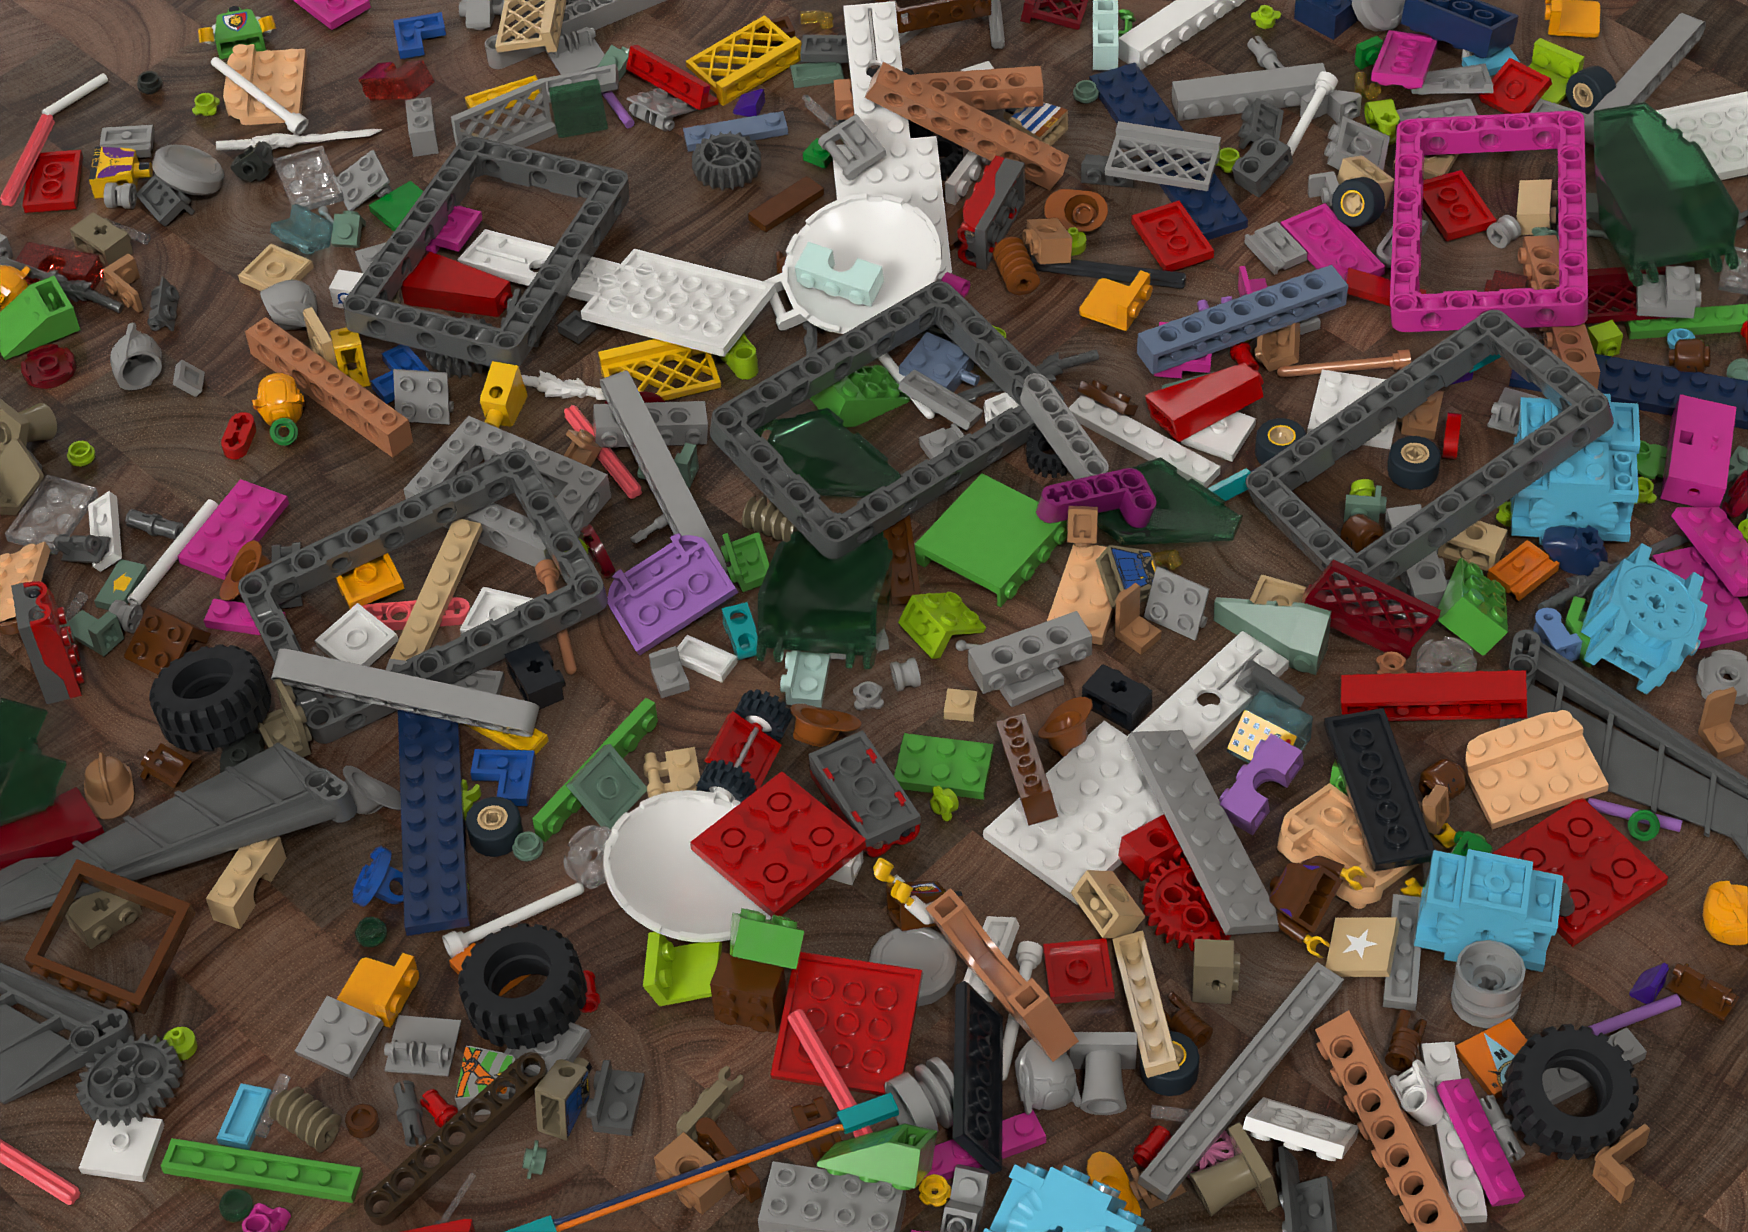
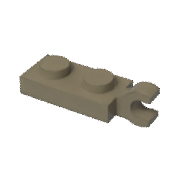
[676,1066,744,1142]

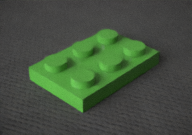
[894,733,994,800]

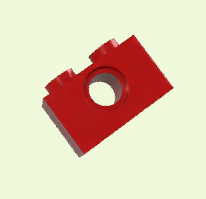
[1118,814,1186,881]

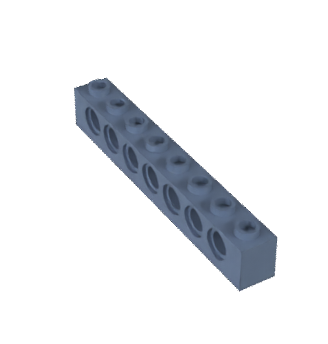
[1137,265,1348,375]

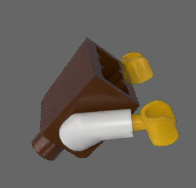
[873,858,964,931]

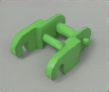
[1118,9,1136,37]

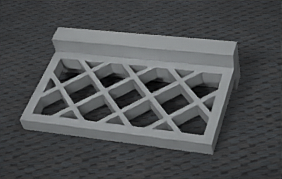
[451,78,557,148]
[1105,121,1221,191]

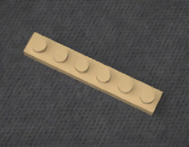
[390,518,483,661]
[1112,930,1179,1078]

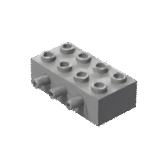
[758,1161,906,1232]

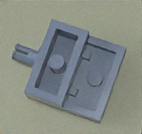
[899,332,980,393]

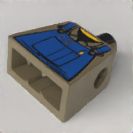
[1096,545,1169,609]
[535,1057,592,1141]

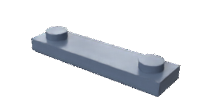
[683,111,788,152]

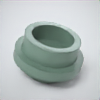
[1073,80,1099,103]
[1727,358,1748,381]
[512,832,544,861]

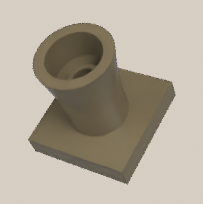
[0,399,57,455]
[1189,1122,1280,1217]

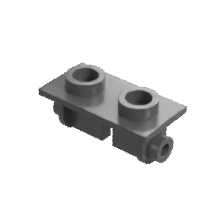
[147,277,179,331]
[54,534,111,563]

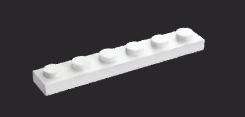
[1069,394,1221,491]
[1420,1042,1487,1223]

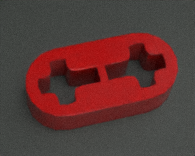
[221,412,256,460]
[1442,412,1462,460]

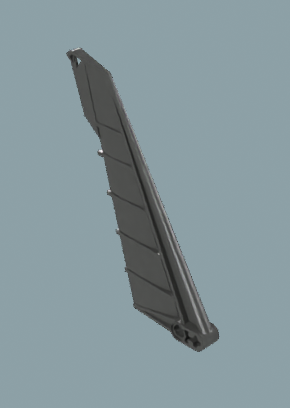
[1499,630,1748,860]
[0,743,357,922]
[0,963,135,1105]

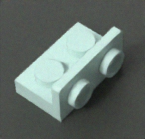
[780,641,830,708]

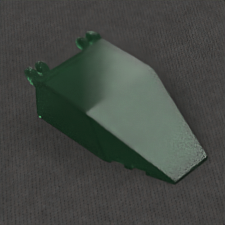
[1593,102,1739,286]
[757,513,893,669]

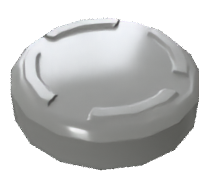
[1352,0,1405,32]
[152,145,224,195]
[869,927,957,1007]

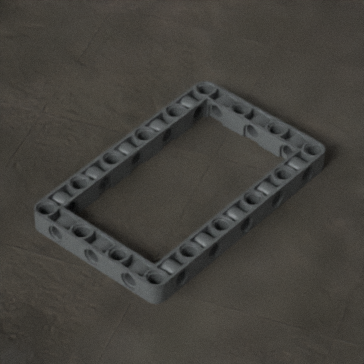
[343,137,630,366]
[710,281,1064,559]
[1246,310,1614,594]
[238,448,608,744]

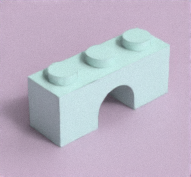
[1093,0,1119,71]
[795,242,884,307]

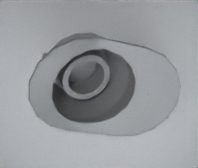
[343,766,401,814]

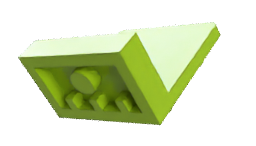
[1528,38,1585,104]
[898,592,986,659]
[643,931,722,1007]

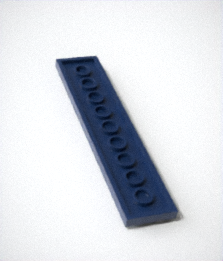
[1089,62,1248,240]
[1509,344,1748,430]
[398,710,470,936]

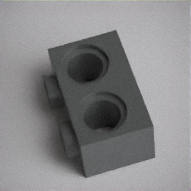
[1232,133,1293,198]

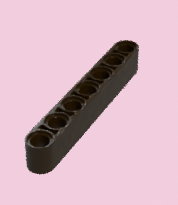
[363,1052,548,1226]

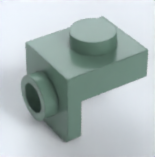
[597,45,629,81]
[331,211,366,248]
[1344,485,1387,523]

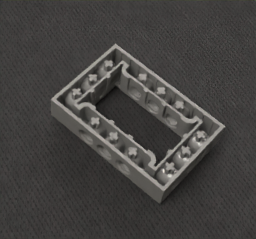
[403,416,611,567]

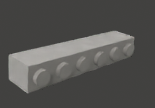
[1172,63,1326,121]

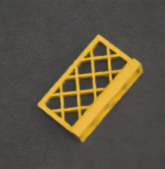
[686,15,802,106]
[598,339,721,401]

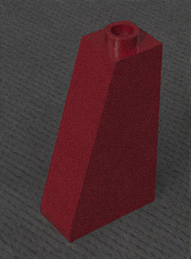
[0,787,105,870]

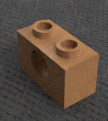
[1022,218,1073,264]
[654,1132,732,1215]

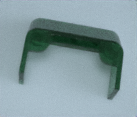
[0,697,67,827]

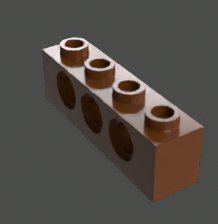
[996,713,1059,826]

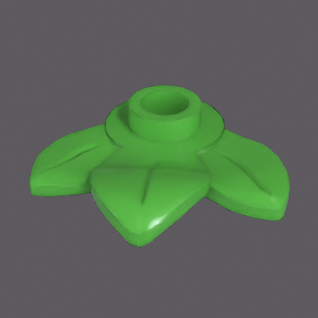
[1637,440,1667,479]

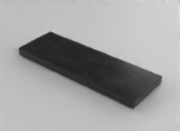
[1324,708,1435,872]
[953,981,1003,1174]

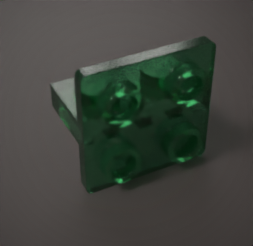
[549,79,608,138]

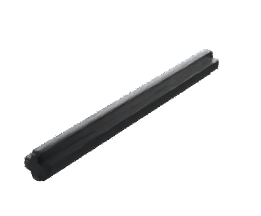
[1029,254,1186,289]

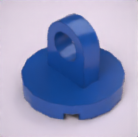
[352,846,404,907]

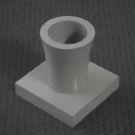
[1070,1032,1137,1115]

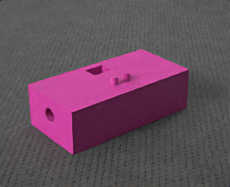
[1660,395,1736,507]

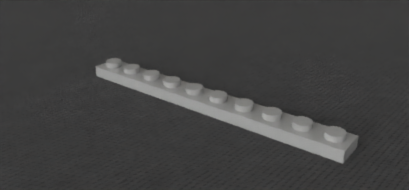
[1138,962,1344,1202]

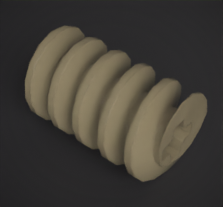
[742,496,802,544]
[268,1086,342,1153]

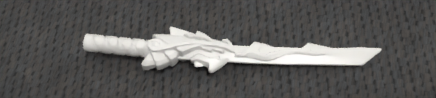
[216,129,382,151]
[521,371,606,400]

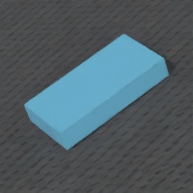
[1462,46,1520,76]
[216,1083,273,1150]

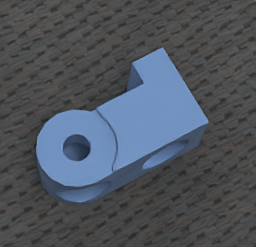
[1533,608,1582,661]

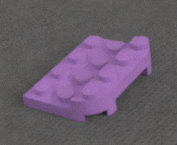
[607,533,739,656]

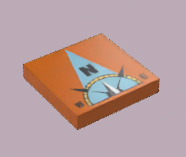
[1455,1018,1527,1099]

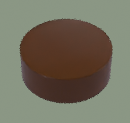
[345,1104,380,1138]

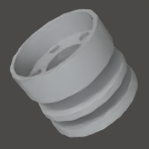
[1450,940,1526,1028]
[884,1057,954,1134]

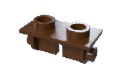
[1665,963,1740,1021]

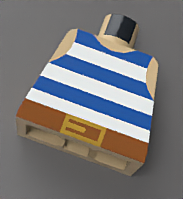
[1003,102,1068,146]

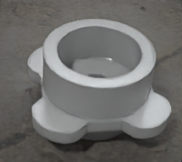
[853,681,884,710]

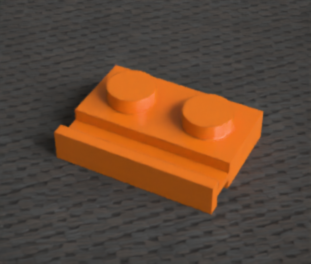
[1487,540,1560,601]

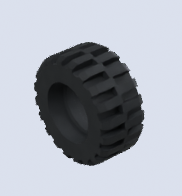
[149,644,271,752]
[458,923,587,1049]
[1502,1024,1639,1160]

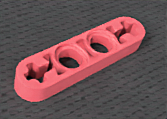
[362,597,470,630]

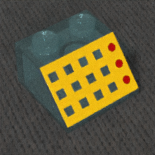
[1227,690,1313,763]

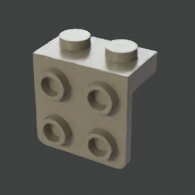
[0,438,44,515]
[257,678,312,757]

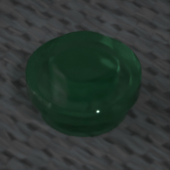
[355,917,387,947]
[219,1189,253,1222]

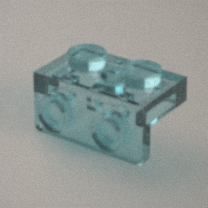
[270,204,333,254]

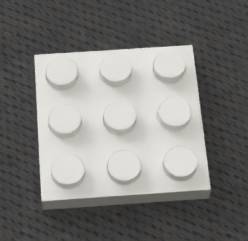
[1307,369,1397,449]
[1243,1097,1359,1161]

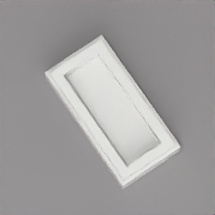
[677,635,738,682]

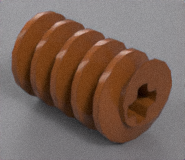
[993,236,1040,295]

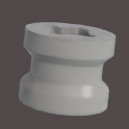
[1487,215,1521,249]
[109,600,143,633]
[890,657,921,692]

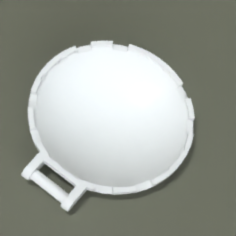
[764,193,942,334]
[603,790,772,943]

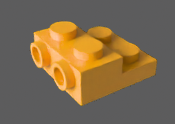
[334,553,405,609]

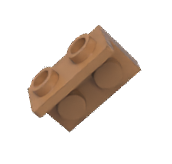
[1397,391,1444,439]

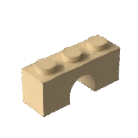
[206,836,286,929]

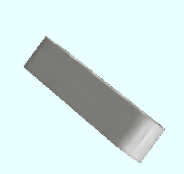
[1020,373,1109,480]

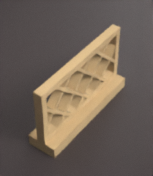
[495,0,567,53]

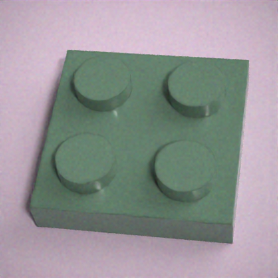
[566,744,647,831]

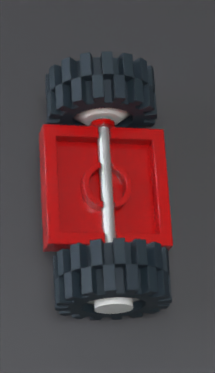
[696,689,792,802]

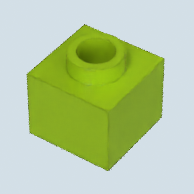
[1587,320,1623,357]

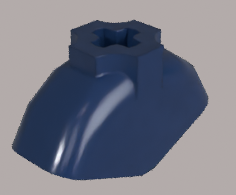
[1542,525,1608,576]

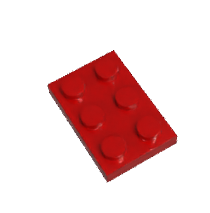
[22,150,83,213]
[1423,170,1496,241]
[1131,200,1214,271]

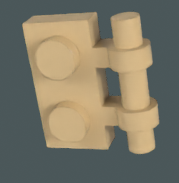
[643,747,700,798]

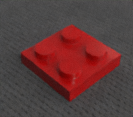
[1478,58,1552,114]
[1043,938,1115,1004]

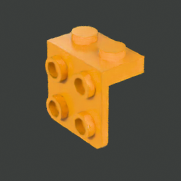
[1544,0,1600,38]
[1079,270,1153,331]
[337,953,420,1028]

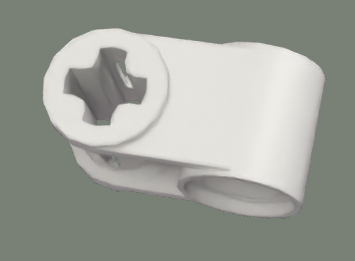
[1389,1059,1444,1126]

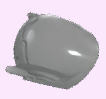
[260,280,317,331]
[110,323,162,390]
[1015,1039,1082,1115]

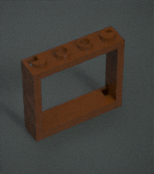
[875,0,991,33]
[24,859,196,1015]

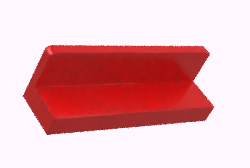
[626,45,719,110]

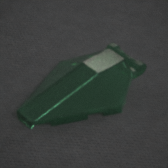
[754,408,901,498]
[1097,457,1243,545]

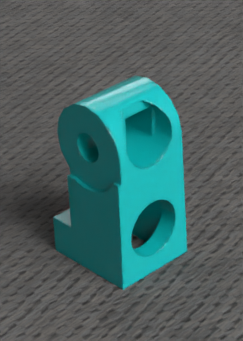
[722,602,761,660]

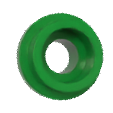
[270,418,298,446]
[1628,810,1660,841]

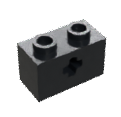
[504,641,566,710]
[1082,664,1153,732]

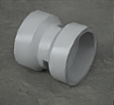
[104,182,137,209]

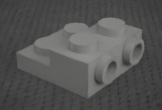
[1324,116,1390,170]
[1636,266,1701,318]

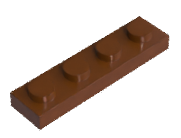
[883,515,921,605]

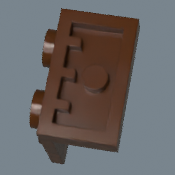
[124,605,211,675]

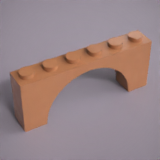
[925,888,1079,1062]

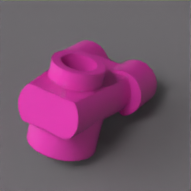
[242,1203,291,1232]

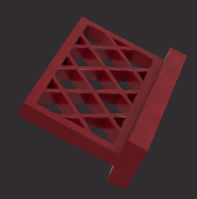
[1020,0,1089,30]
[1585,263,1676,324]
[1301,559,1441,660]

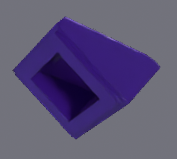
[733,89,765,117]
[1629,963,1669,1005]

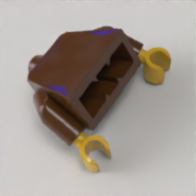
[1269,856,1367,958]

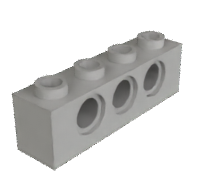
[593,401,708,448]
[1384,504,1450,613]
[968,611,1092,694]

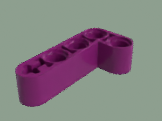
[1036,468,1157,528]

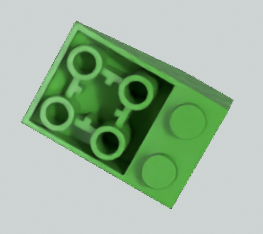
[0,276,80,360]
[810,365,910,427]
[1438,557,1508,656]
[730,908,804,969]
[817,1124,937,1190]

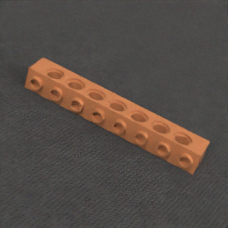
[864,62,1069,190]
[834,66,1043,120]
[1518,235,1600,389]
[245,317,414,458]
[1315,1010,1468,1232]

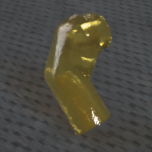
[800,10,834,29]
[1354,72,1382,101]
[1152,549,1183,570]

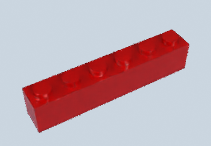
[1341,670,1527,721]

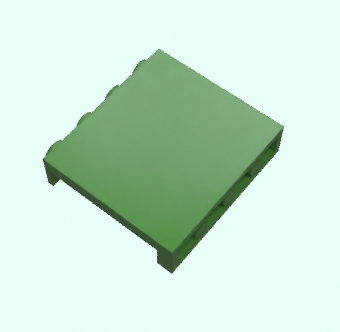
[915,473,1068,607]

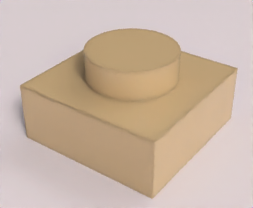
[944,688,977,722]

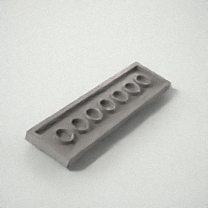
[1127,730,1279,935]

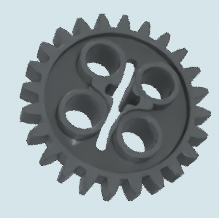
[76,1034,183,1127]

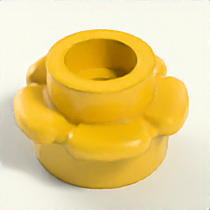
[919,1174,952,1207]

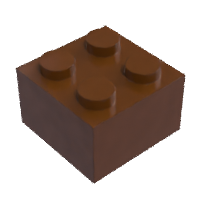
[710,952,787,1033]

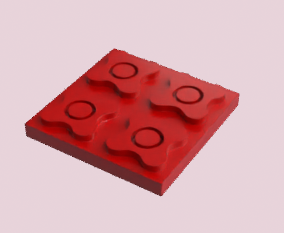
[690,771,867,917]
[1492,798,1669,947]
[770,952,923,1096]

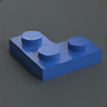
[393,12,446,59]
[371,344,429,404]
[470,749,536,806]

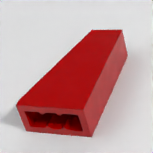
[401,251,513,317]
[1145,363,1264,442]

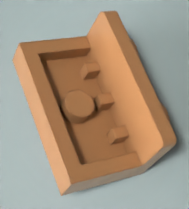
[1255,322,1300,372]

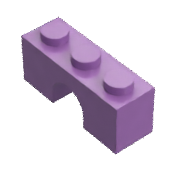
[1219,733,1304,835]

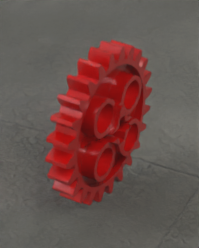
[1142,858,1236,951]

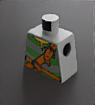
[455,1046,535,1116]

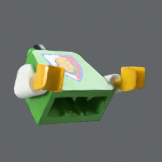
[198,6,276,59]

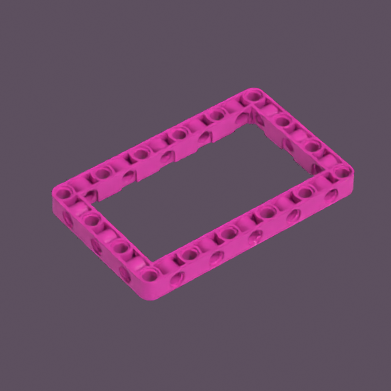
[1390,111,1588,332]

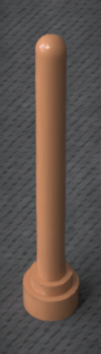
[1277,349,1411,377]
[535,559,577,675]

